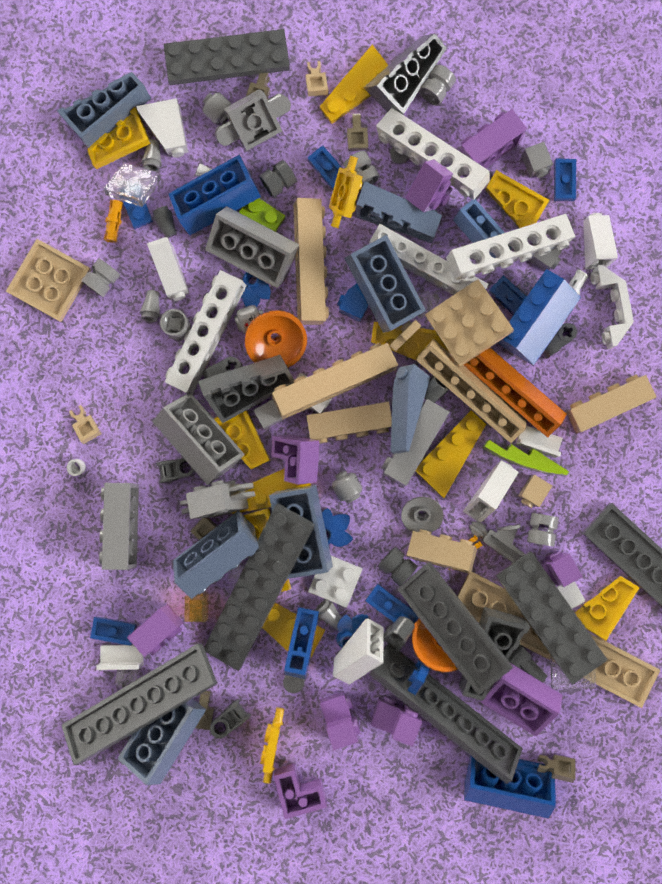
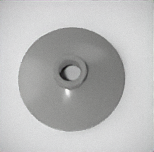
[401,497,443,532]

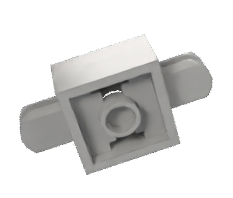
[215,89,291,151]
[180,480,255,519]

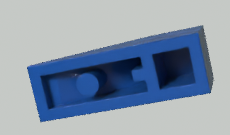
[337,283,369,323]
[284,607,319,679]

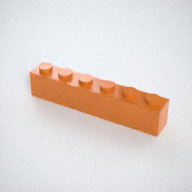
[464,348,567,438]

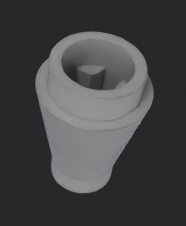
[141,139,162,172]
[140,290,160,322]
[315,600,342,631]

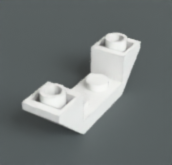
[591,265,634,350]

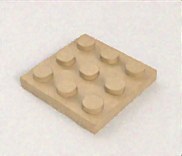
[6,239,92,322]
[425,279,514,367]

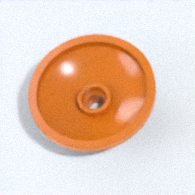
[245,310,307,368]
[411,618,459,673]

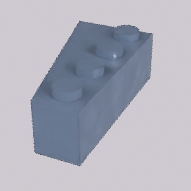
[57,72,151,148]
[356,181,442,243]

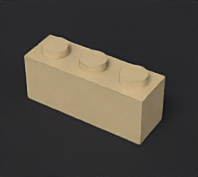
[407,529,477,574]

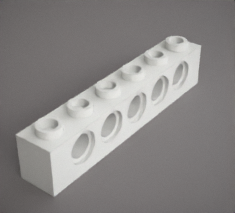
[376,108,490,200]
[446,214,575,281]
[369,224,488,295]
[165,270,247,395]

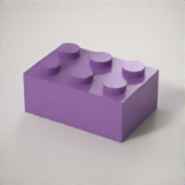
[459,109,527,168]
[480,663,563,736]

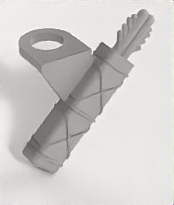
[469,521,525,563]

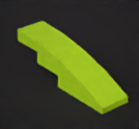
[482,440,569,476]

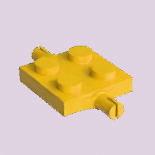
[328,156,363,228]
[260,707,285,784]

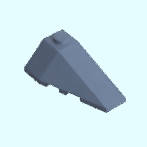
[391,364,430,454]

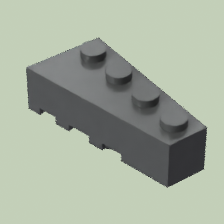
[364,33,447,114]
[198,355,294,423]
[459,607,530,701]

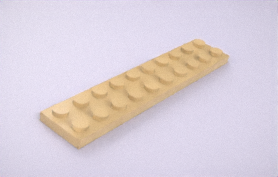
[457,572,660,708]

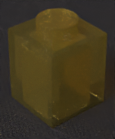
[184,593,209,622]

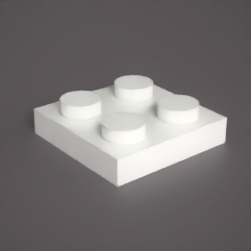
[308,555,363,608]

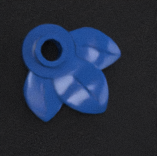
[240,272,271,307]
[322,508,353,547]
[336,614,369,648]

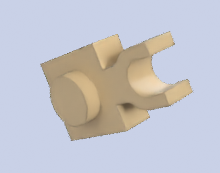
[305,61,328,97]
[389,320,421,351]
[69,405,102,444]

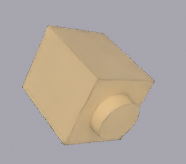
[518,474,552,508]

